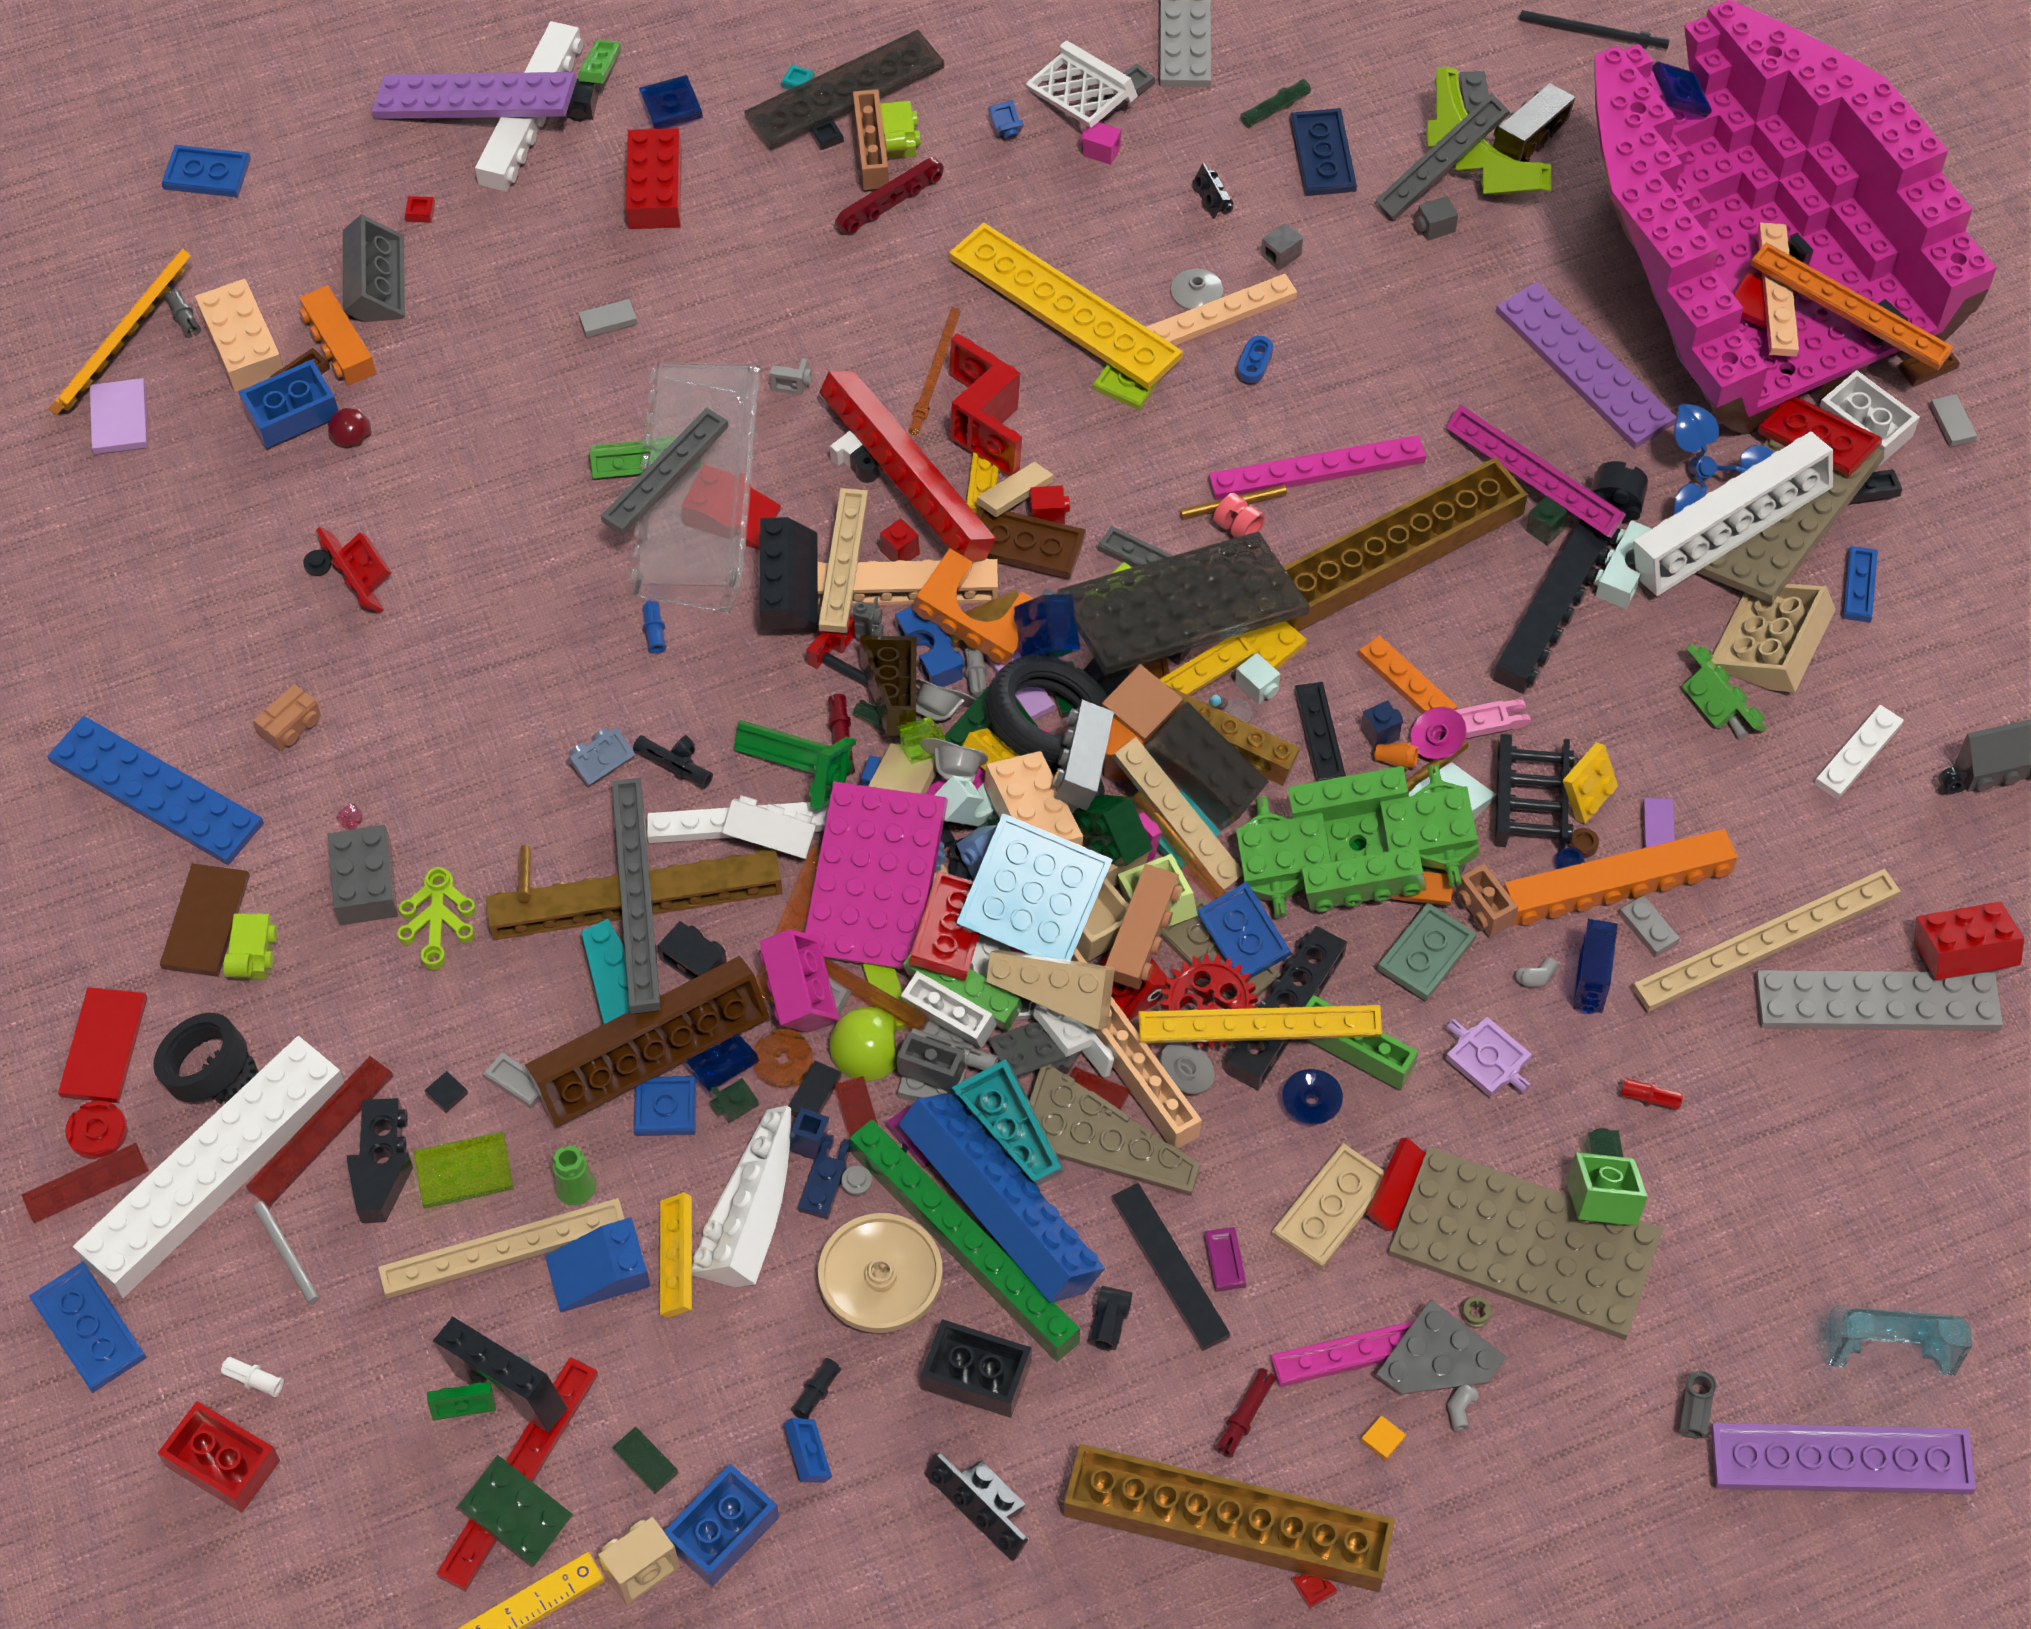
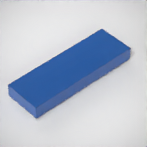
[1842,546,1878,623]

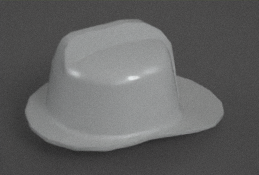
[916,679,977,721]
[920,738,988,783]

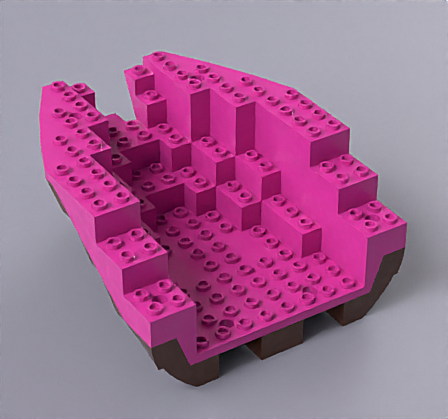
[1594,0,1997,434]

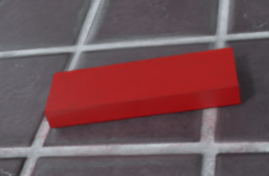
[1366,1137,1426,1231]

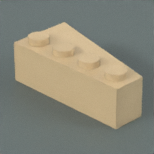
[986,950,1115,1030]

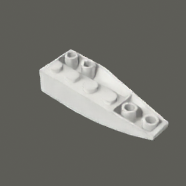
[692,1106,791,1287]

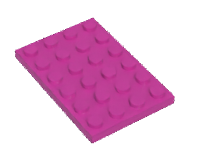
[805,782,948,970]

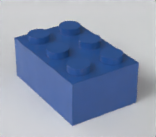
[239,360,338,449]
[664,1463,779,1587]

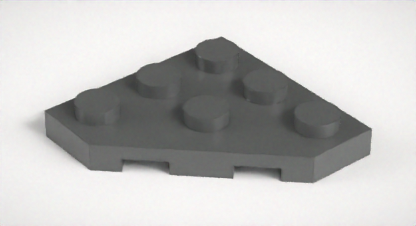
[1375,1300,1507,1395]

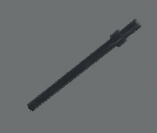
[1520,10,1670,49]

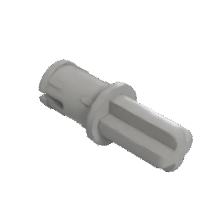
[965,647,987,698]

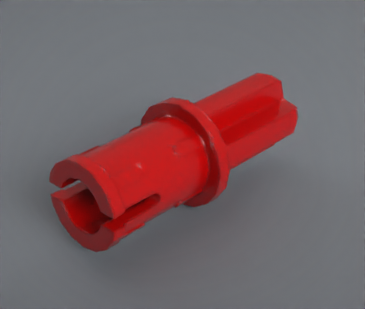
[1621,1077,1683,1109]

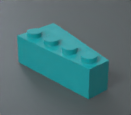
[581,919,630,1024]
[952,1059,1065,1185]

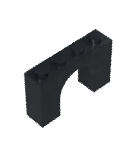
[433,1316,568,1434]

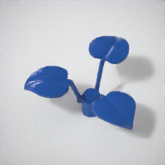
[1673,404,1774,516]

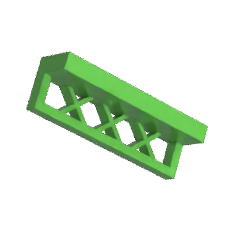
[590,437,701,478]

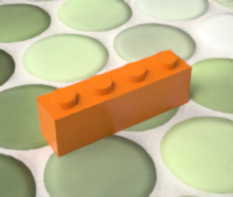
[298,285,376,386]

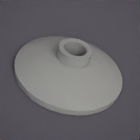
[1171,269,1223,310]
[1160,1042,1215,1094]

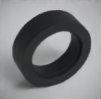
[153,1012,247,1102]

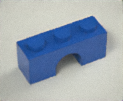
[895,606,965,687]

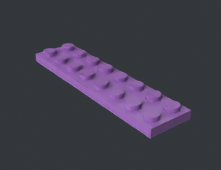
[372,72,577,119]
[1496,281,1677,449]
[1711,1423,1976,1494]

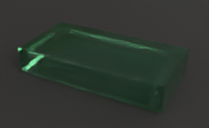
[612,1427,679,1495]

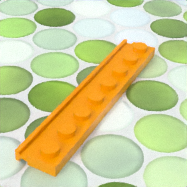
[48,249,191,415]

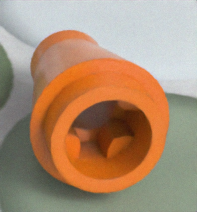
[1375,742,1419,770]

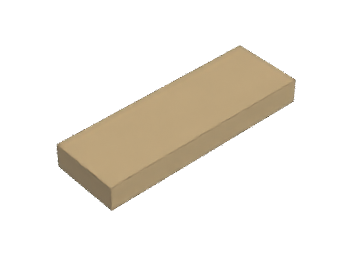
[977,462,1054,517]

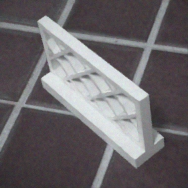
[1025,40,1138,128]

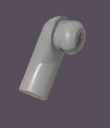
[1516,957,1558,987]
[1448,1384,1479,1431]

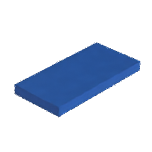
[29,1262,147,1393]

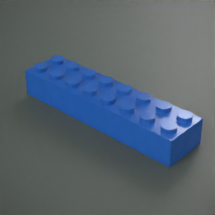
[898,1092,1105,1303]

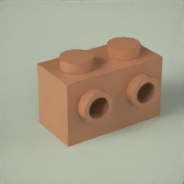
[1457,863,1518,937]

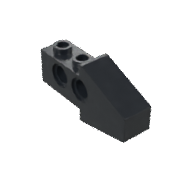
[347,1098,413,1223]

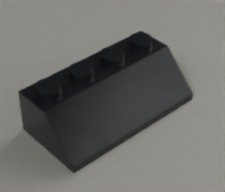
[760,517,818,629]

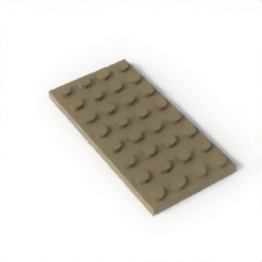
[1696,438,1884,603]
[1388,1146,1663,1340]

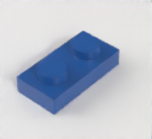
[784,1418,832,1483]

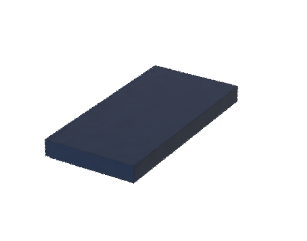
[1290,108,1357,196]

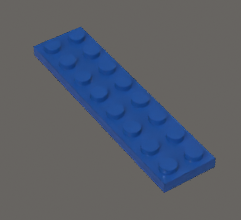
[47,715,264,865]

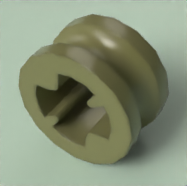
[1462,1296,1492,1328]

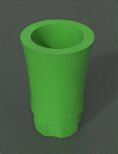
[553,1145,597,1205]

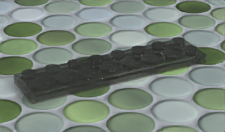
[744,29,944,150]

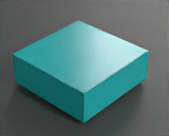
[781,64,815,95]

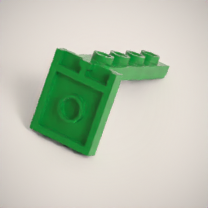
[734,720,857,810]

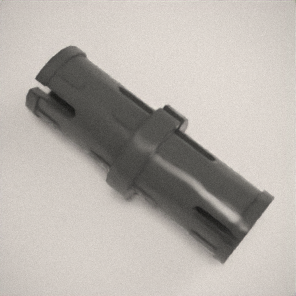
[165,289,201,338]

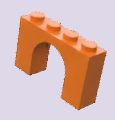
[912,548,1045,665]

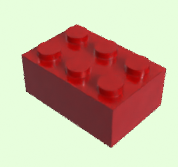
[1914,901,2025,980]
[158,1401,280,1513]

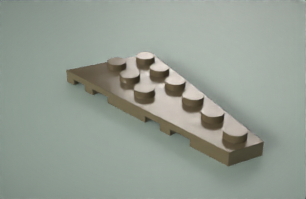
[1030,1064,1200,1195]

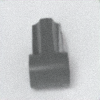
[1679,1371,1717,1439]

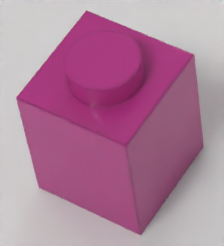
[1080,122,1122,165]

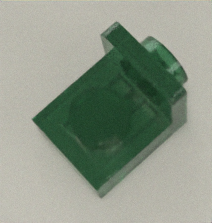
[709,1078,759,1124]

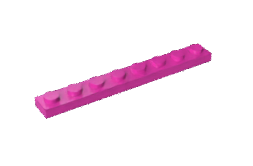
[1446,405,1626,538]
[1209,435,1426,501]

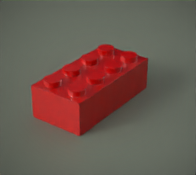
[626,128,682,229]

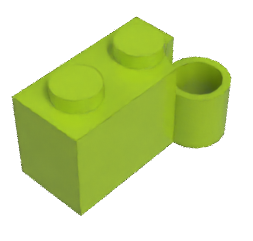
[880,101,921,159]
[224,914,278,980]

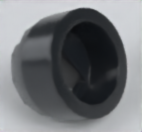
[670,734,696,758]

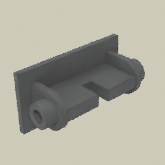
[853,597,884,641]

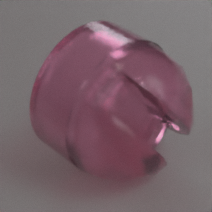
[336,804,363,829]

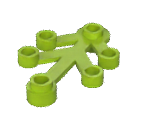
[397,867,476,970]

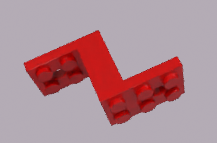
[949,333,1022,477]

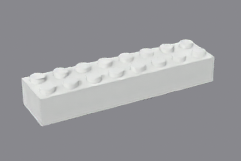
[1633,432,1833,596]

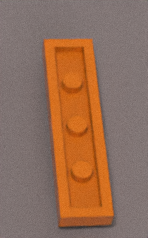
[1358,635,1458,714]

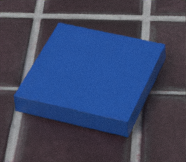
[634,1076,697,1136]

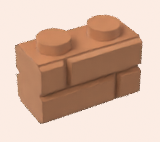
[253,684,321,752]

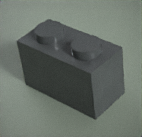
[897,1032,965,1092]

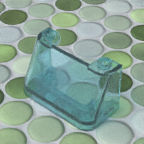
[1827,1304,1972,1376]

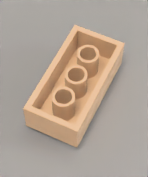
[195,279,283,392]
[984,751,1083,846]

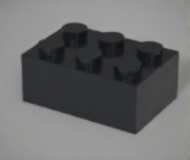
[921,1319,1032,1418]

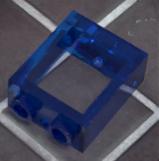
[1573,919,1618,1014]

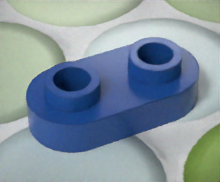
[1238,336,1273,383]

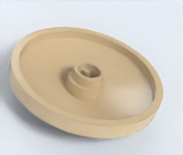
[818,1213,943,1333]

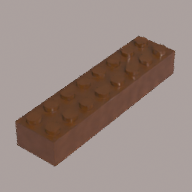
[525,956,770,1127]

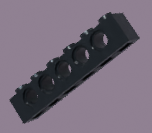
[1225,926,1347,1091]

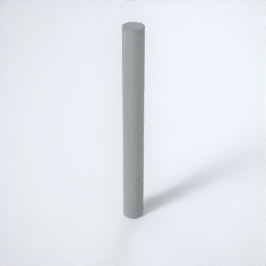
[253,1201,320,1305]

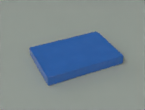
[161,145,251,198]
[1197,882,1292,978]

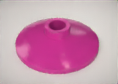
[1411,707,1467,760]

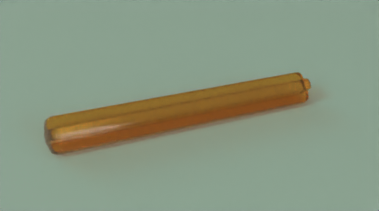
[823,956,929,1031]

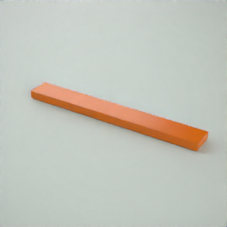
[1750,242,1954,371]

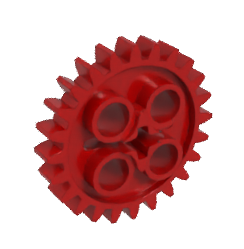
[1160,953,1258,1050]

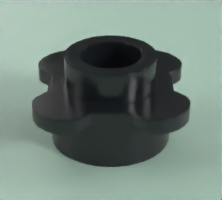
[1938,767,1968,795]

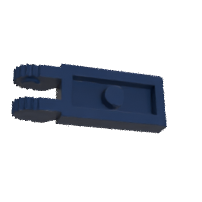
[798,1134,850,1220]

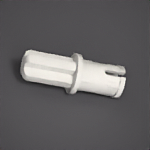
[221,1357,284,1397]

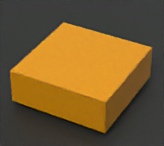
[1361,1415,1406,1461]

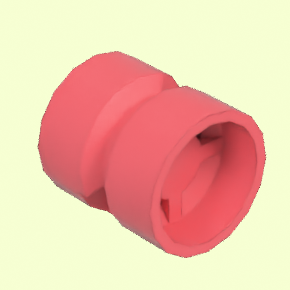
[1213,493,1265,544]

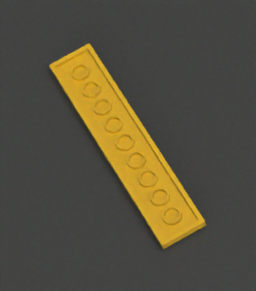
[949,222,1183,390]

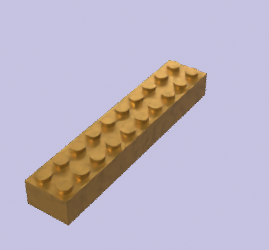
[1265,457,1528,631]
[1064,1443,1396,1592]

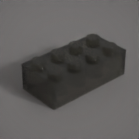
[1144,701,1269,830]

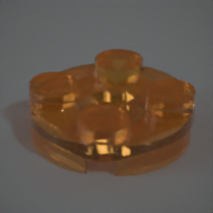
[752,1029,813,1088]

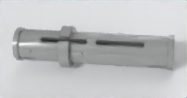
[911,1028,999,1071]

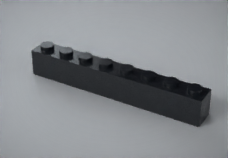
[1493,519,1621,694]

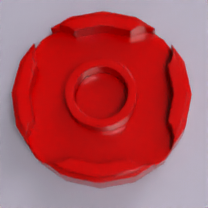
[65,1100,128,1159]

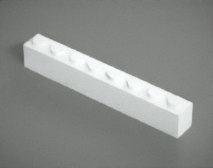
[475,21,583,192]

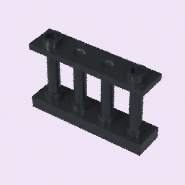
[1495,734,1575,852]

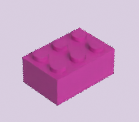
[759,929,839,1032]

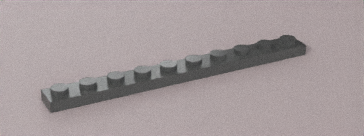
[612,777,661,1014]

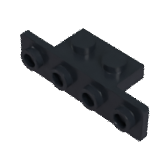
[925,1452,1028,1561]

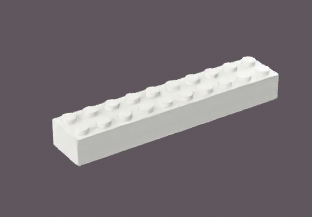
[73,1036,346,1298]

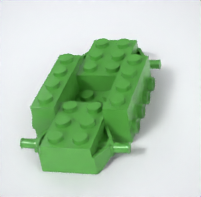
[1236,764,1480,918]

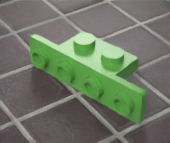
[1682,643,1768,732]

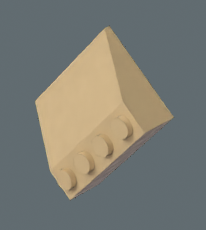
[1711,584,1836,692]

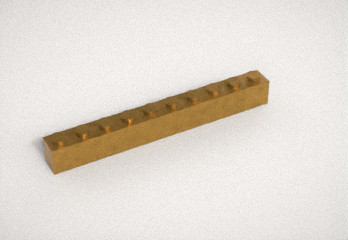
[486,850,783,941]

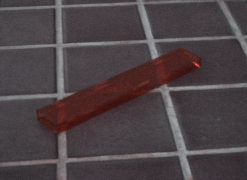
[246,1056,394,1207]

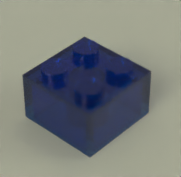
[1014,594,1080,658]

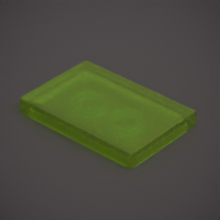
[413,1131,515,1209]

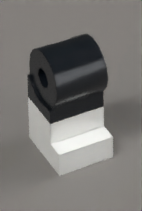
[830,431,879,483]

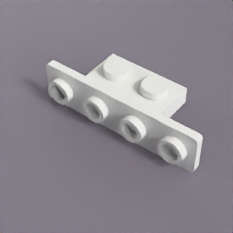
[1033,1005,1114,1078]

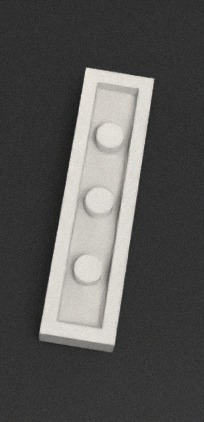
[1814,705,1904,800]

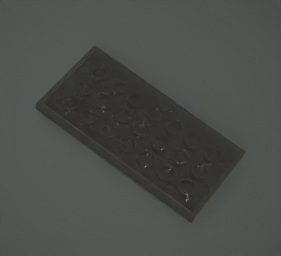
[1057,531,1310,675]

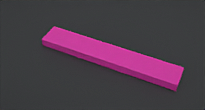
[1271,1312,1452,1387]

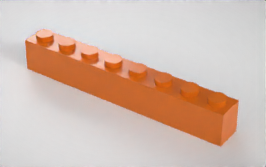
[1504,828,1738,926]

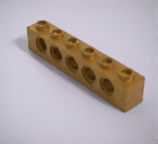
[1160,685,1300,785]

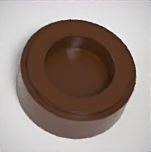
[1569,828,1599,858]

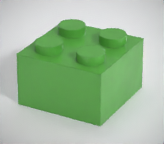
[1566,1152,1648,1226]

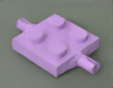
[1446,1017,1532,1098]

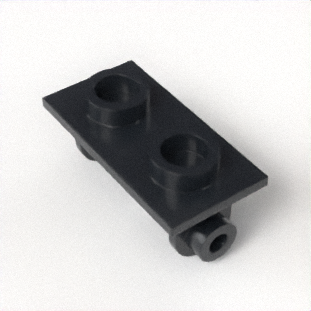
[1193,163,1234,219]

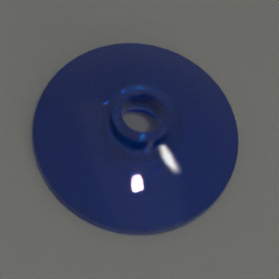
[1282,1069,1343,1125]

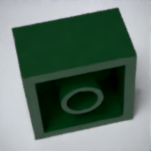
[1074,794,1153,866]

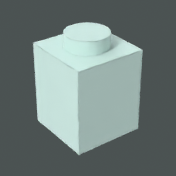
[1235,653,1280,705]

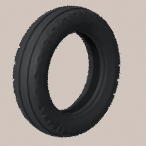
[987,655,1107,769]

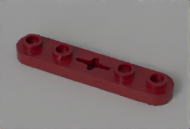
[835,157,944,234]

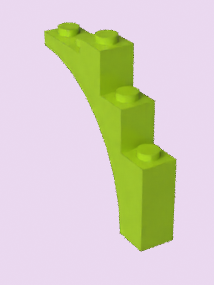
[1426,67,1552,196]

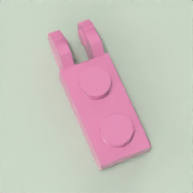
[1456,699,1531,739]

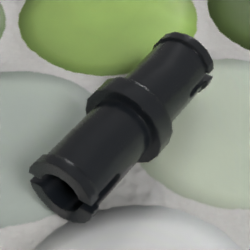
[791,1358,841,1419]

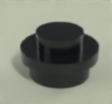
[303,550,331,576]

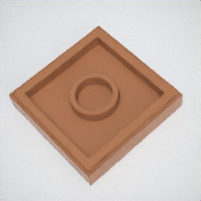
[1102,664,1183,742]

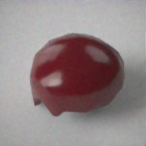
[328,408,372,448]

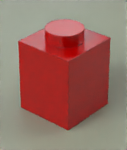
[1030,485,1070,524]
[880,518,920,562]

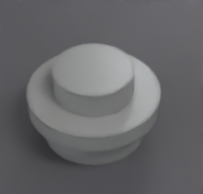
[841,1166,872,1196]

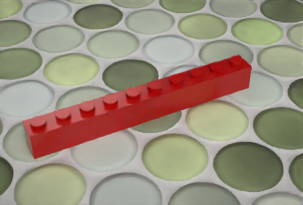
[819,371,996,561]

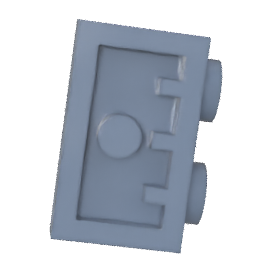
[566,726,636,787]

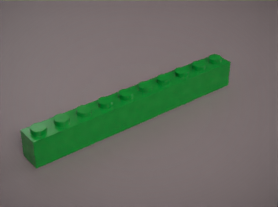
[849,1120,1080,1362]

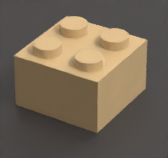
[598,1516,680,1606]

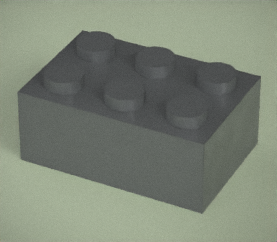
[327,825,398,925]

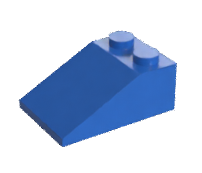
[545,1217,651,1313]

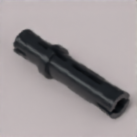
[633,735,713,789]

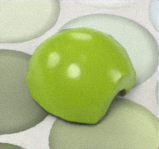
[829,1006,898,1082]

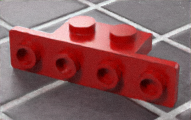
[316,527,392,613]

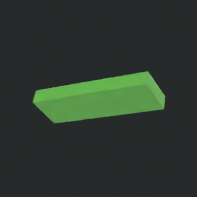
[578,40,621,84]

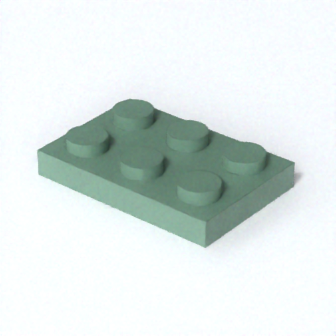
[1378,903,1477,1001]

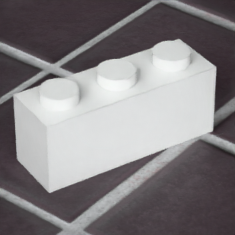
[722,795,817,859]
[901,971,997,1049]

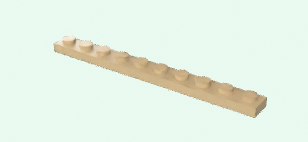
[1633,868,1901,1012]

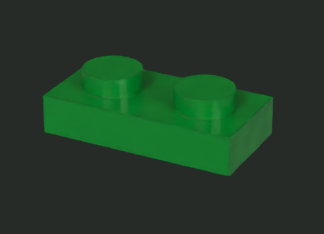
[427,1382,496,1421]

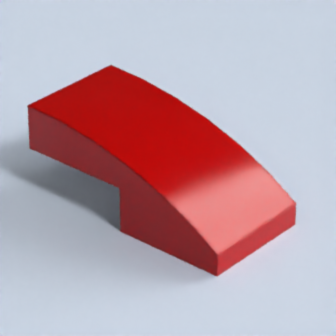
[806,616,855,670]

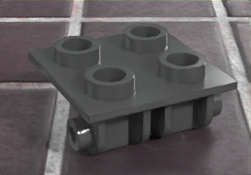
[988,1021,1066,1076]

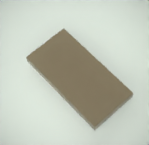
[1160,897,1281,1000]

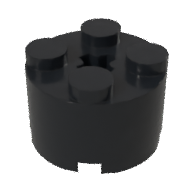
[1590,461,1649,521]

